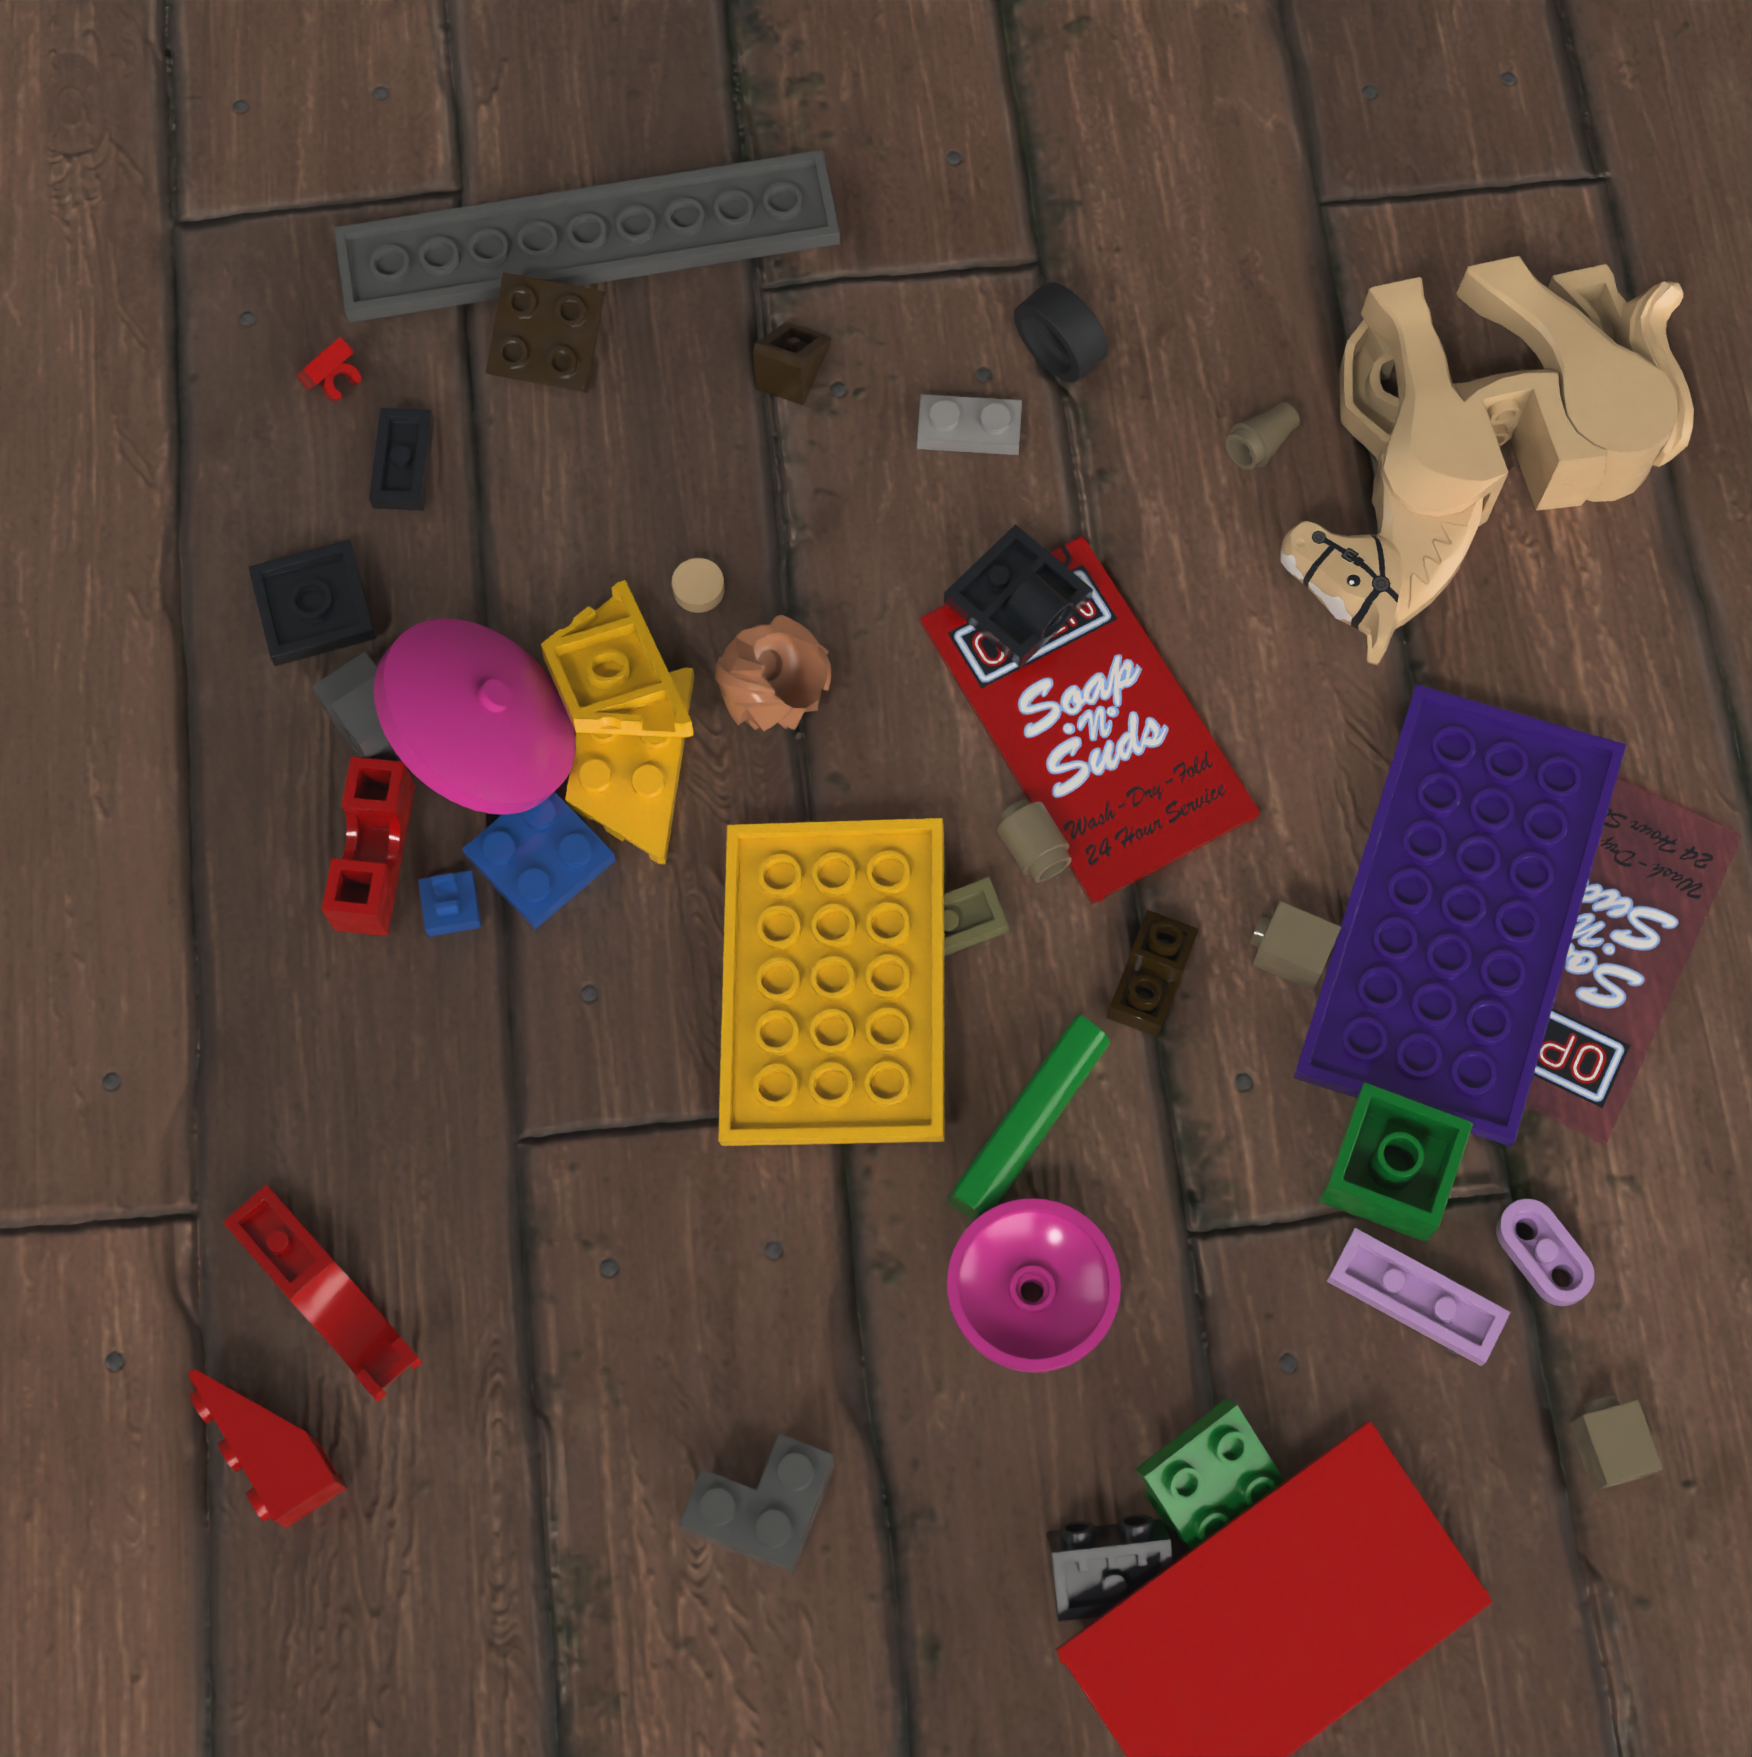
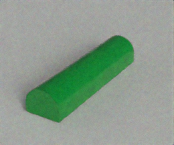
[947,1015,1110,1221]

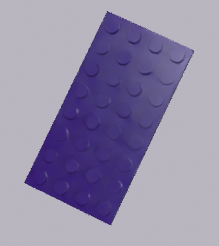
[1294,684,1626,1147]

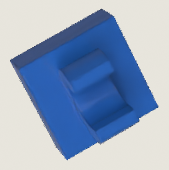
[418,870,482,937]

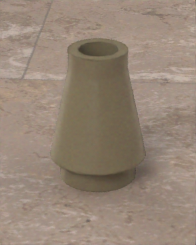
[1225,402,1300,470]

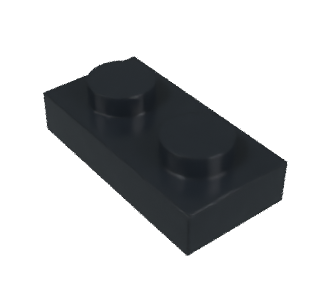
[369,408,435,511]

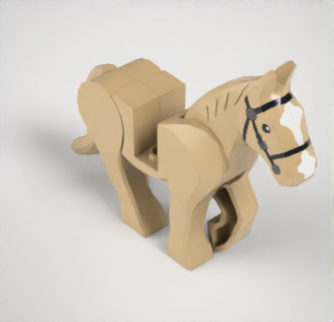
[1280,256,1694,665]

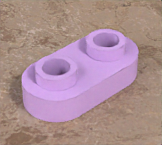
[1496,1199,1595,1306]

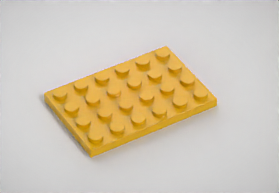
[718,818,945,1146]

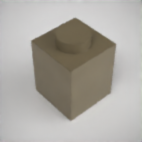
[1249,901,1341,991]
[1569,1395,1663,1492]

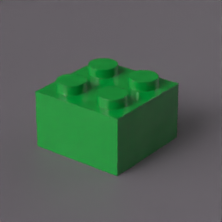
[1318,1082,1473,1242]

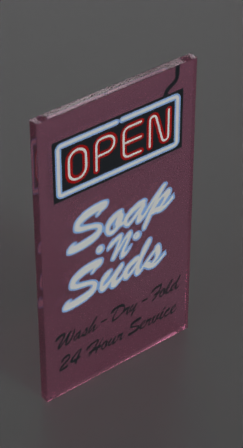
[1525,778,1742,1144]

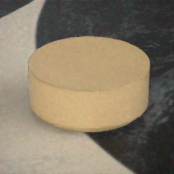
[672,558,725,613]

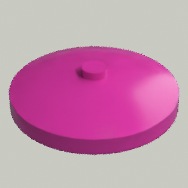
[373,619,576,815]

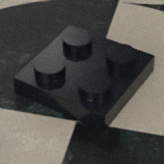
[248,540,377,666]

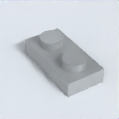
[917,394,1022,455]

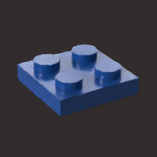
[462,792,616,930]

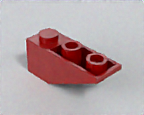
[187,1369,347,1529]

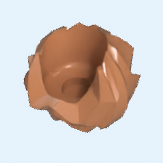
[715,615,831,731]

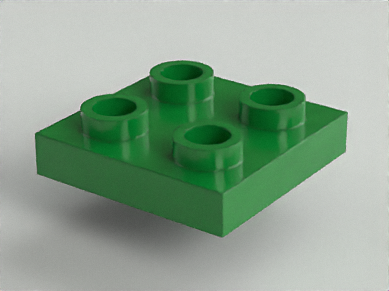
[1135,1398,1284,1552]

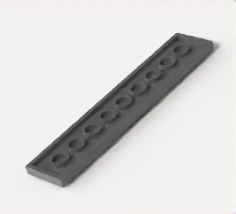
[334,150,840,323]

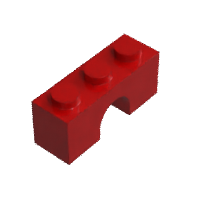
[321,756,415,936]

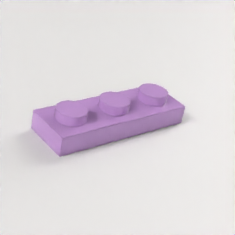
[1326,1228,1511,1366]

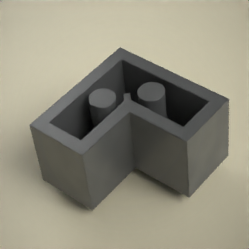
[311,652,402,761]
[679,1434,835,1576]

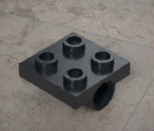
[944,524,1093,668]

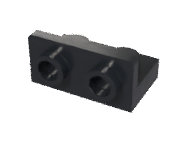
[1046,1514,1173,1621]

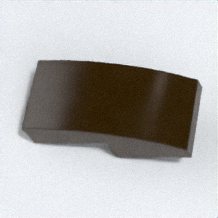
[1106,910,1199,1037]

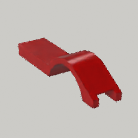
[223,1184,423,1402]

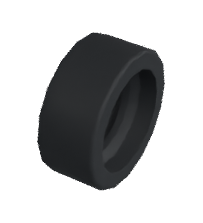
[1014,282,1108,383]

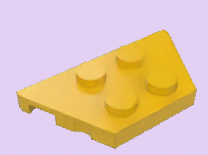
[541,580,694,738]
[565,667,694,864]

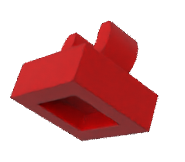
[295,336,362,403]

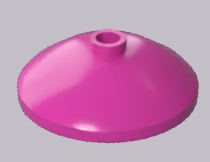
[947,1198,1121,1373]

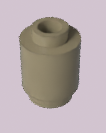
[997,799,1072,883]

